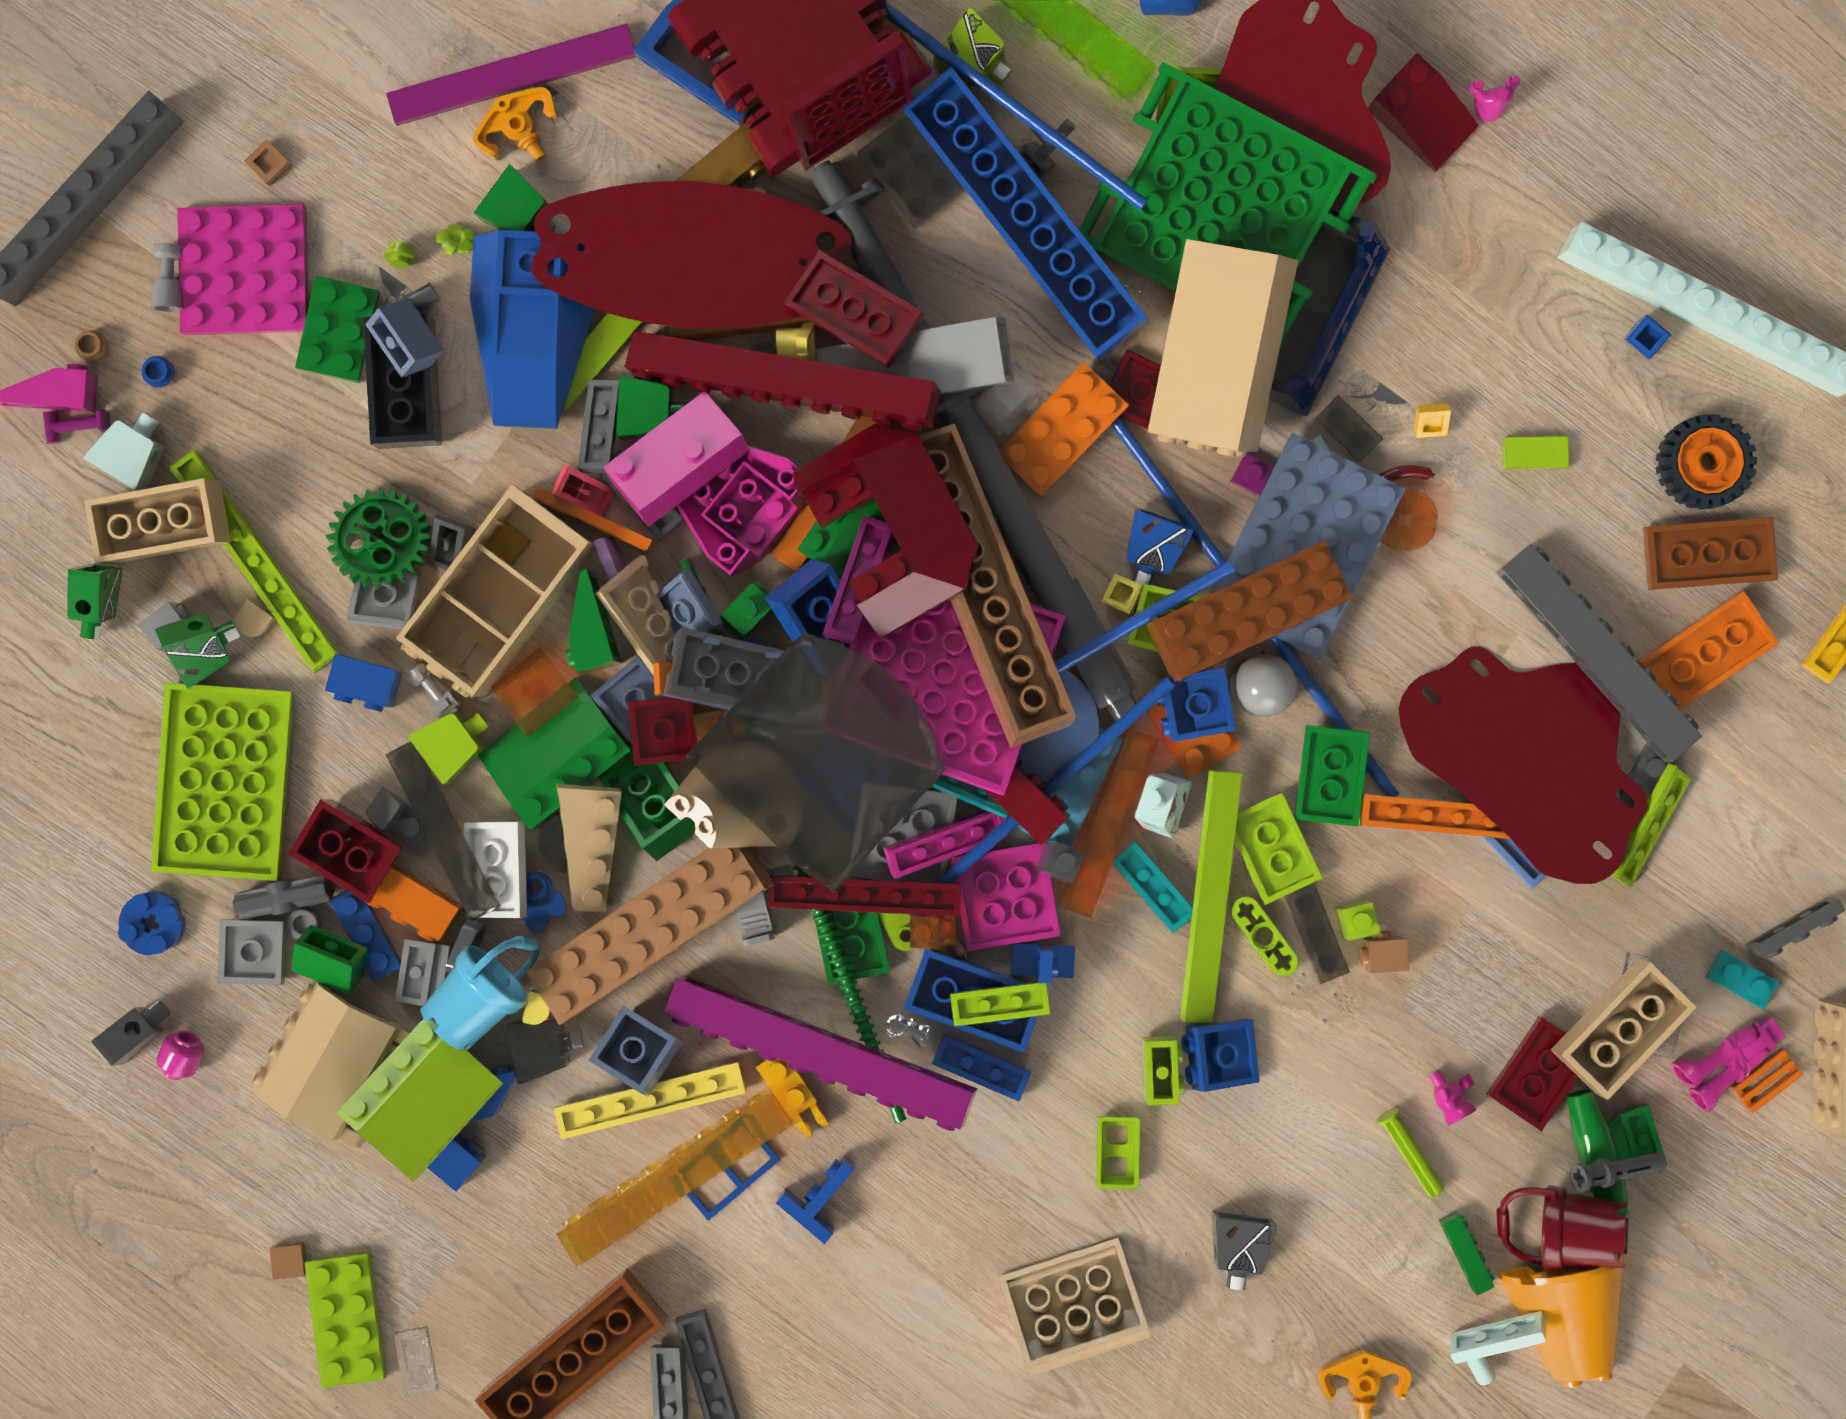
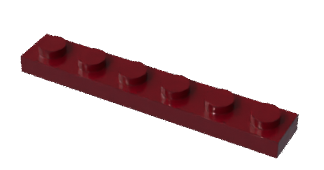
[768,875,961,917]

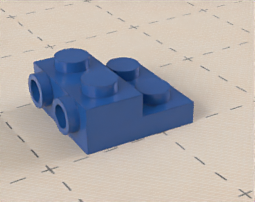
[1154,668,1236,742]
[1181,1018,1260,1092]

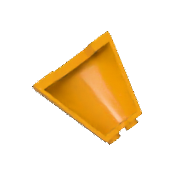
[1497,1254,1625,1387]

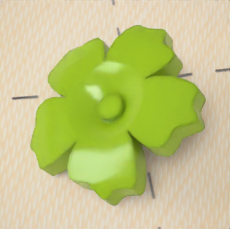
[436,224,475,256]

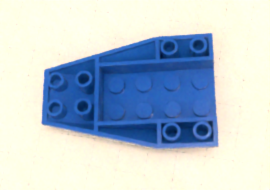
[470,230,595,429]

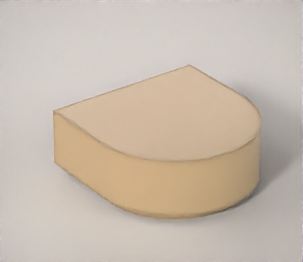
[235,599,275,637]

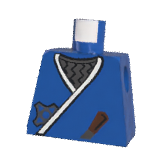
[1126,507,1194,585]

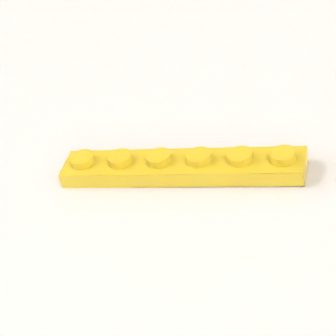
[554,1061,747,1139]

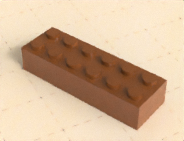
[1146,540,1353,683]
[475,1268,668,1419]

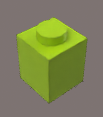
[1335,900,1380,941]

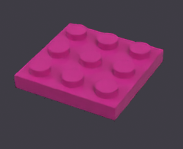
[951,843,1060,951]

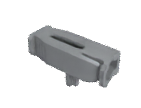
[735,847,794,946]

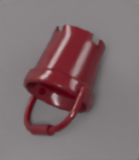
[1496,1185,1629,1270]

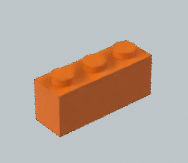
[363,863,465,942]

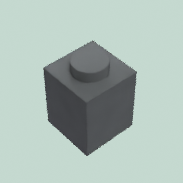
[1036,840,1085,883]

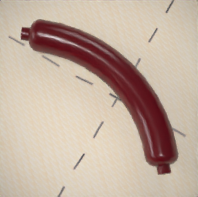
[1379,465,1435,482]

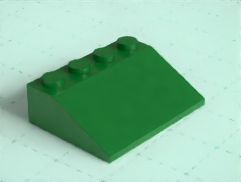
[478,677,633,830]

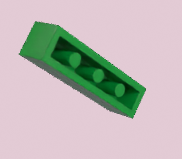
[1438,1212,1495,1296]

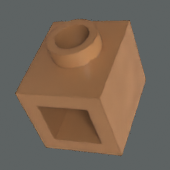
[1359,932,1410,973]

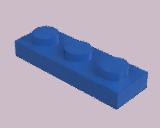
[329,890,401,982]
[932,1034,1032,1102]

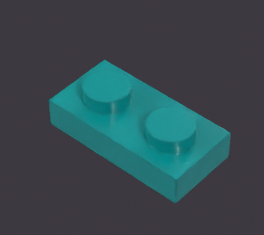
[1705,950,1779,1010]

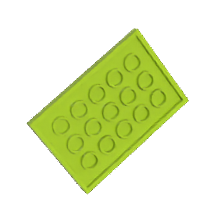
[151,683,295,881]

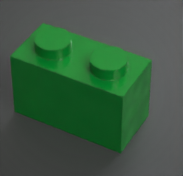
[291,925,368,994]

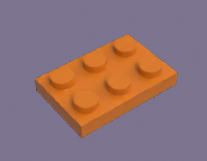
[1139,692,1242,779]

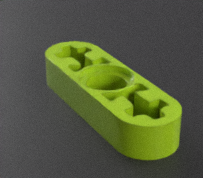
[1230,896,1298,976]

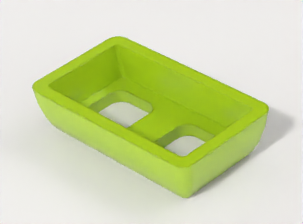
[1096,1116,1140,1190]

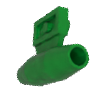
[1567,1089,1668,1216]

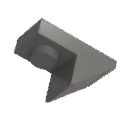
[365,787,435,848]

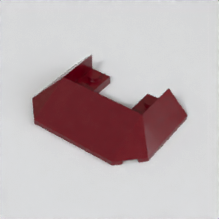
[793,423,979,639]

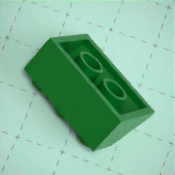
[797,498,895,580]

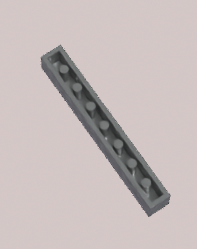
[0,90,184,306]
[1496,544,1703,763]

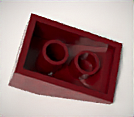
[1368,53,1479,172]
[288,799,402,903]

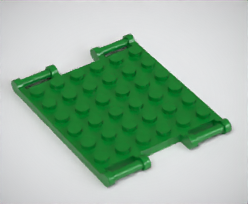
[1079,62,1378,348]

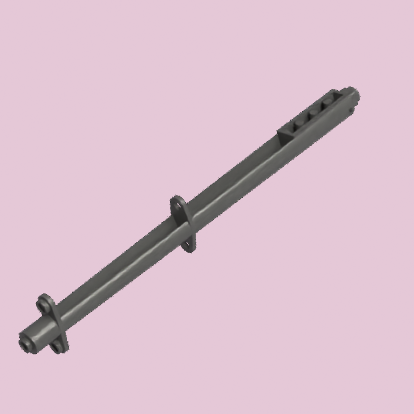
[811,160,1138,722]

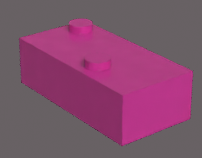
[603,391,749,527]

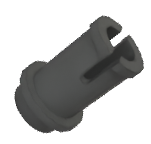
[397,282,440,310]

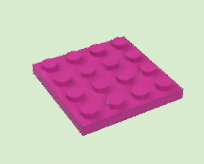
[177,204,309,335]

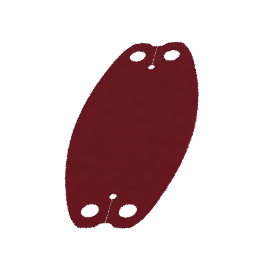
[532,181,851,329]

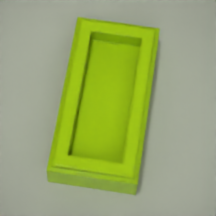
[1503,436,1569,470]

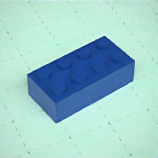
[904,946,1037,1053]

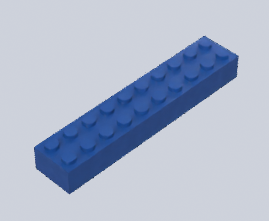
[902,67,1150,361]

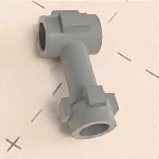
[409,662,462,719]

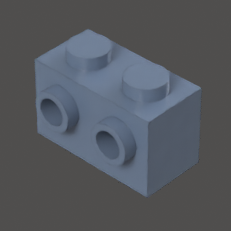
[365,297,444,377]

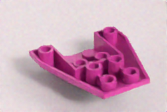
[677,446,805,577]

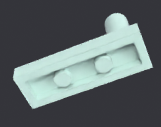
[1450,1311,1547,1385]

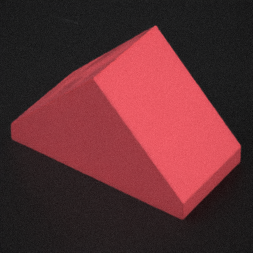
[551,464,614,517]

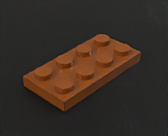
[1643,517,1778,590]

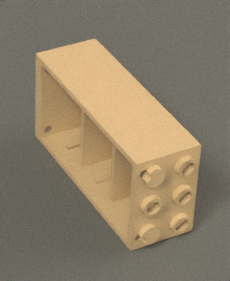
[1148,239,1298,457]
[396,484,596,698]

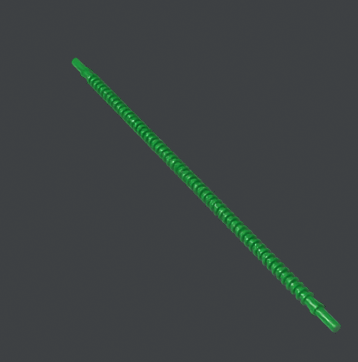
[679,558,907,1124]

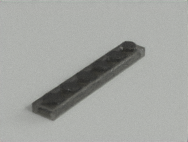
[385,741,501,921]

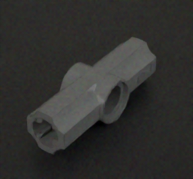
[232,875,335,920]

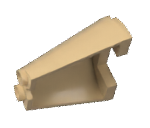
[665,740,802,849]

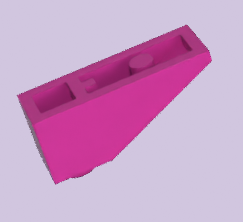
[0,364,98,413]

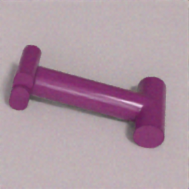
[43,409,111,444]

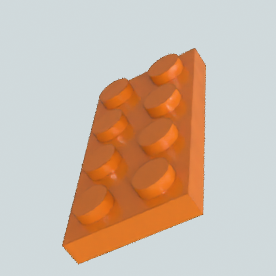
[999,361,1129,497]
[1636,591,1779,710]

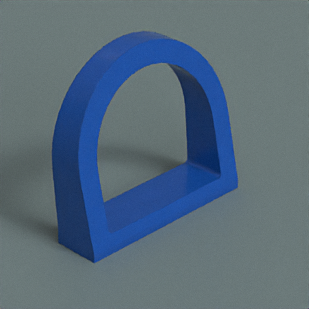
[633,0,758,127]

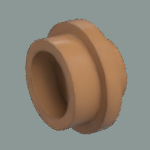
[75,330,108,362]

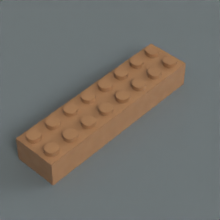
[526,847,775,1025]

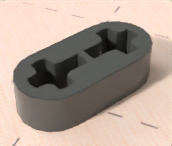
[445,918,487,973]

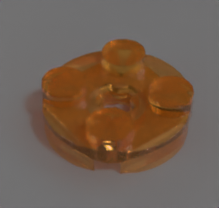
[1380,488,1438,552]

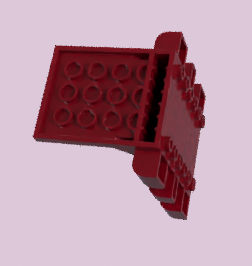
[668,0,932,178]

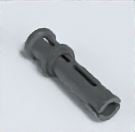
[1570,1151,1666,1193]

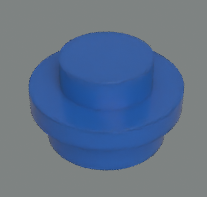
[142,356,175,388]

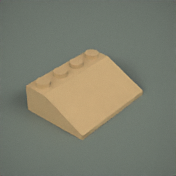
[999,1238,1151,1376]

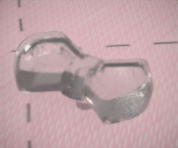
[886,1014,933,1048]

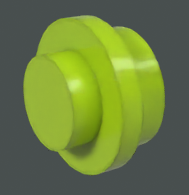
[384,241,417,269]

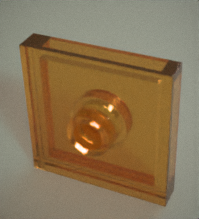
[490,648,578,736]

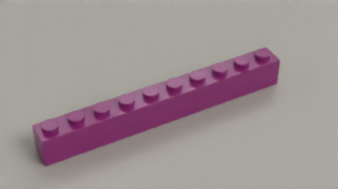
[664,975,978,1131]

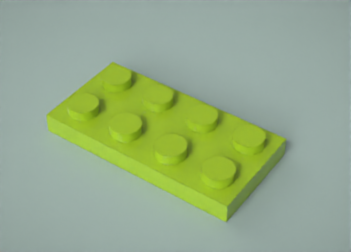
[304,1251,387,1388]

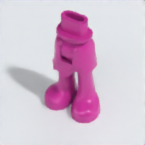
[1671,1017,1785,1113]

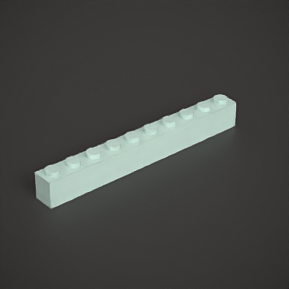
[1558,222,1846,397]

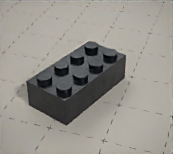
[363,313,442,449]

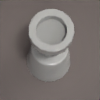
[151,243,183,312]

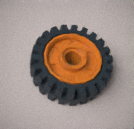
[1656,414,1757,510]

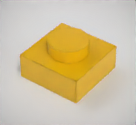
[1414,403,1451,438]

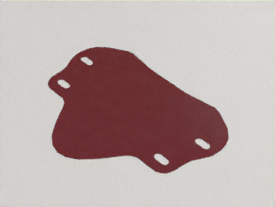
[1213,0,1391,212]
[1399,646,1648,884]

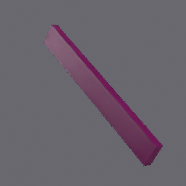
[386,24,636,126]

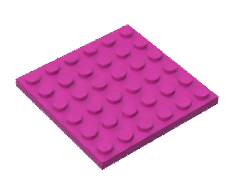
[819,552,1066,796]

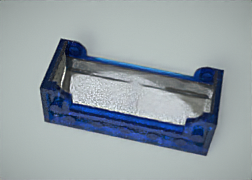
[1269,211,1390,417]

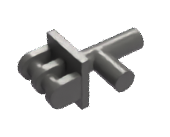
[1019,119,1075,179]

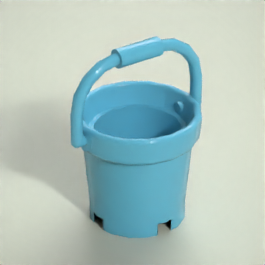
[420,936,540,1051]

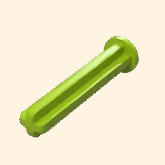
[1377,1108,1444,1198]

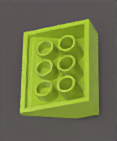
[336,1019,503,1183]

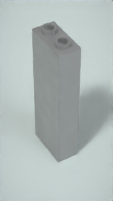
[815,317,1014,413]

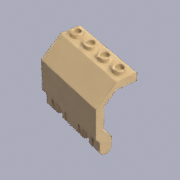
[252,980,413,1148]

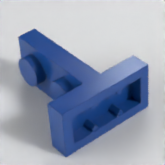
[1010,943,1075,984]
[776,1156,855,1244]

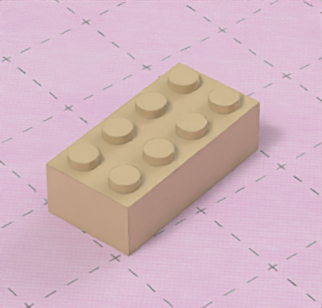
[84,478,231,564]
[1551,958,1697,1100]
[1812,1001,1846,1138]

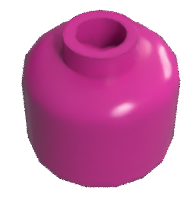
[156,1031,204,1080]

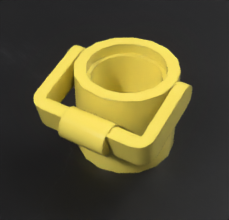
[776,322,816,361]

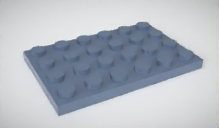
[1210,432,1406,659]

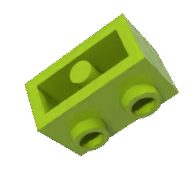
[1142,1035,1184,1106]

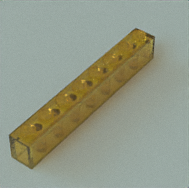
[556,1091,794,1267]

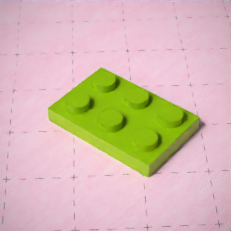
[1234,792,1322,905]

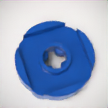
[118,891,186,955]

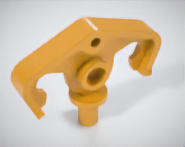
[473,87,558,162]
[1317,1349,1412,1419]

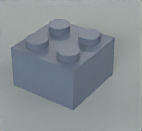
[589,1005,683,1097]

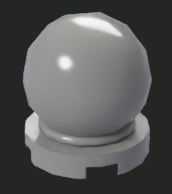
[1229,653,1297,717]

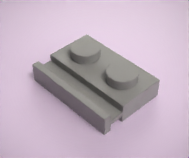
[395,938,452,1006]

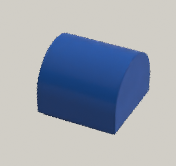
[1624,315,1672,360]

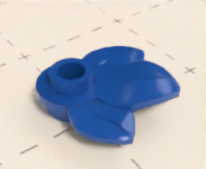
[523,871,566,934]

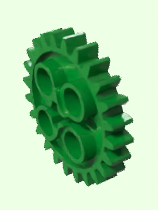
[326,488,432,590]

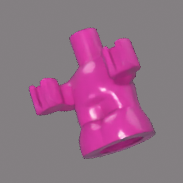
[1469,76,1520,122]
[1429,1070,1477,1126]

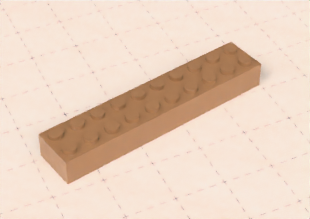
[919,423,1077,748]

